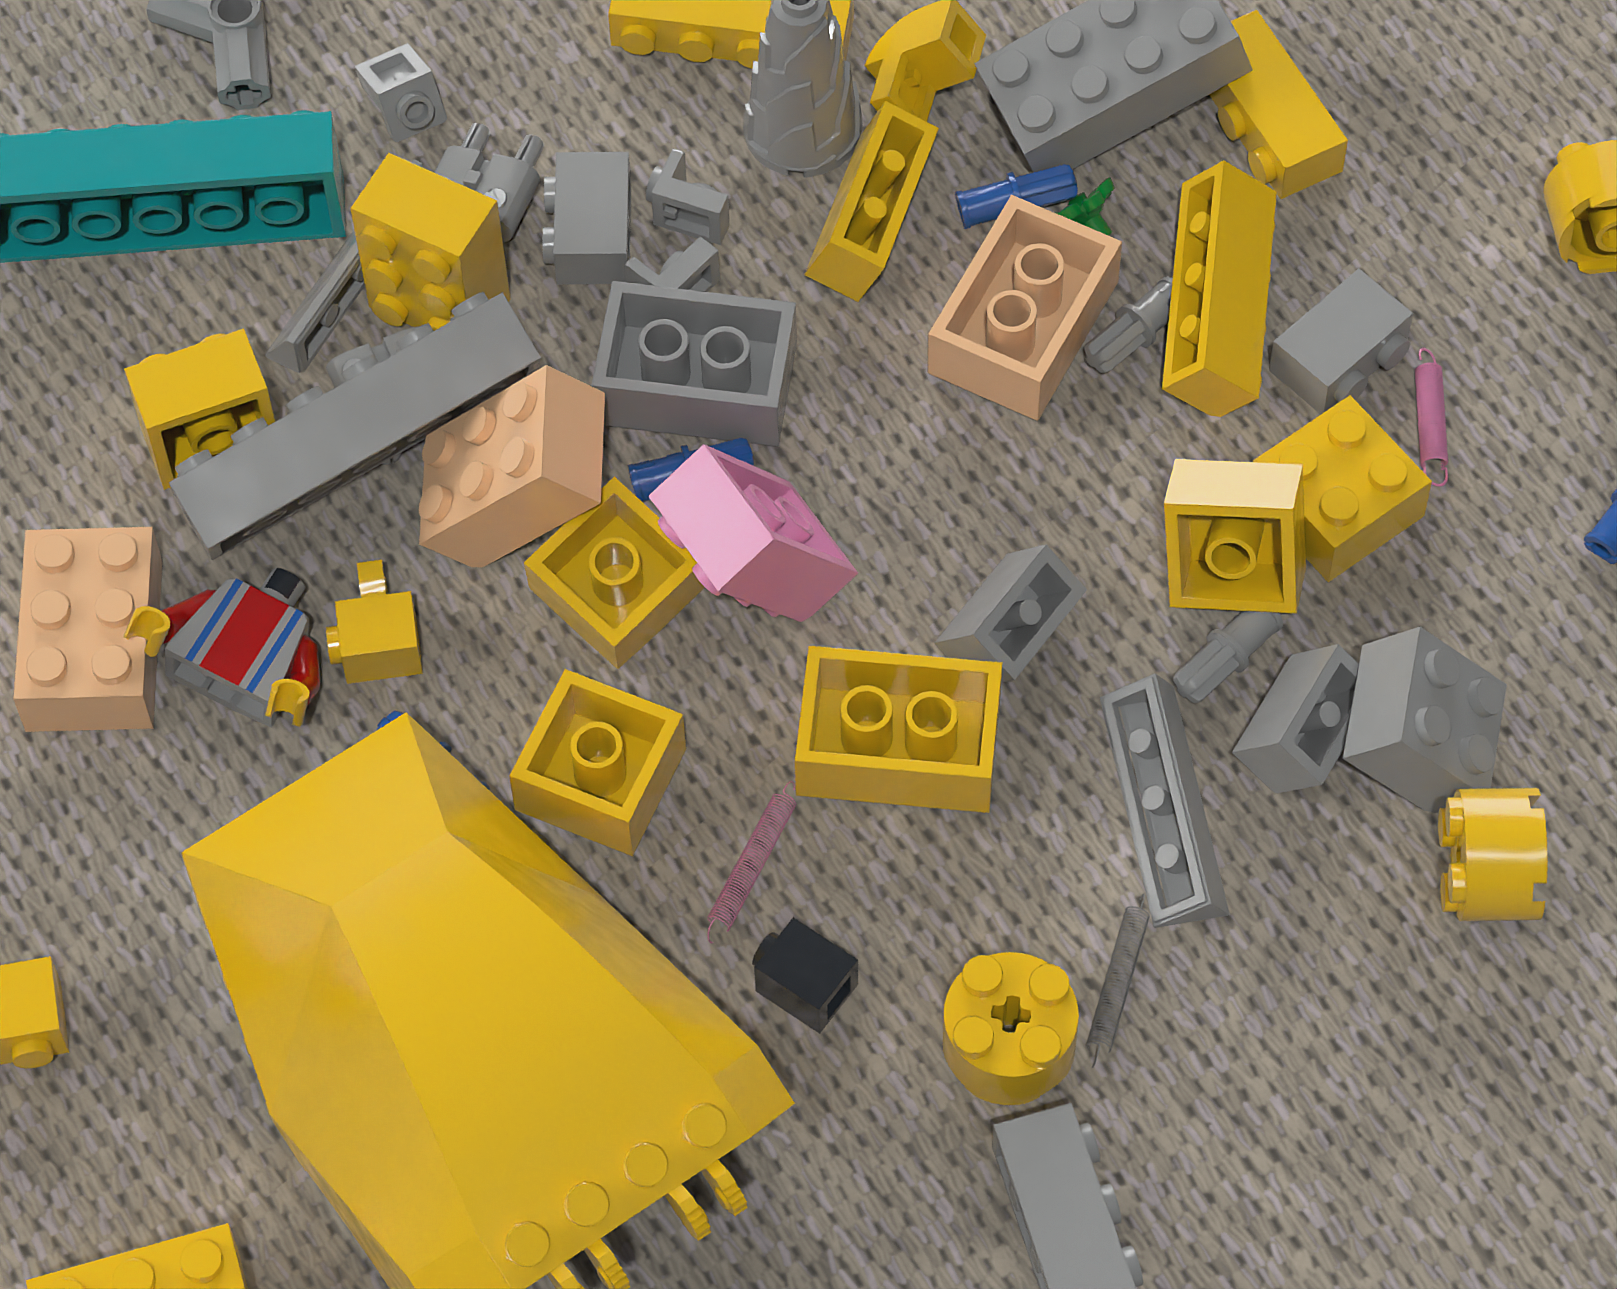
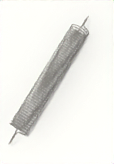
[1086,893,1150,1068]

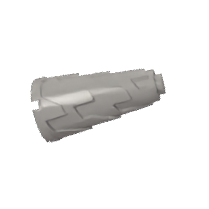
[743,0,863,178]

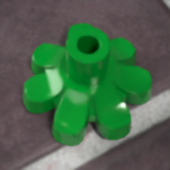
[1055,177,1115,235]

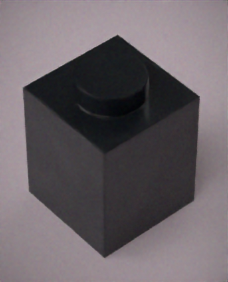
[752,917,858,1034]

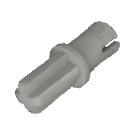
[1084,277,1173,373]
[1173,611,1283,703]

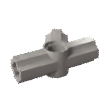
[146,0,271,110]

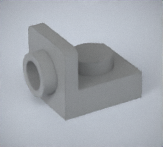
[354,43,447,142]
[646,148,729,245]
[624,237,720,292]

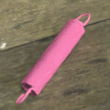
[1415,348,1448,486]

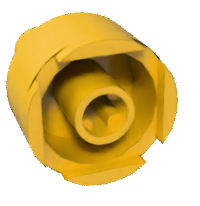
[1543,140,1617,274]
[1438,788,1548,921]
[943,952,1079,1105]

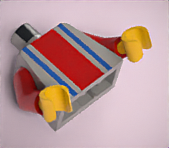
[123,568,320,728]

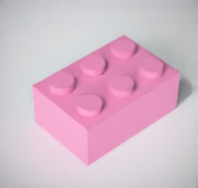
[649,444,858,622]

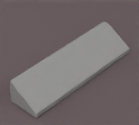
[265,159,422,373]
[1100,674,1230,928]

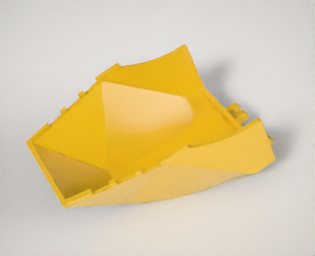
[181,712,795,1289]

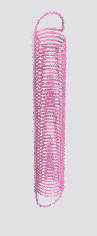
[707,781,796,943]

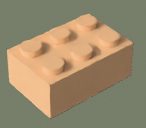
[927,195,1122,421]
[419,365,605,567]
[13,527,162,732]

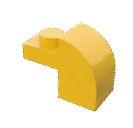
[864,0,987,122]

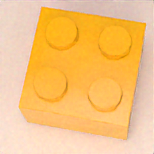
[124,328,275,490]
[1253,395,1432,582]
[1164,459,1306,614]
[524,476,705,669]
[509,669,686,856]

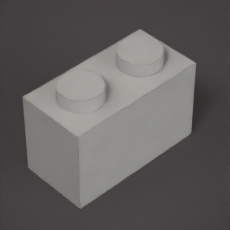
[542,152,631,285]
[1269,268,1413,414]
[934,544,1087,683]
[1232,644,1359,793]

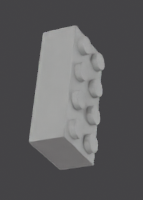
[974,0,1253,172]

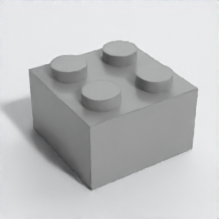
[1343,627,1507,813]

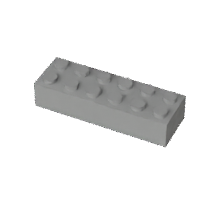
[169,292,541,560]

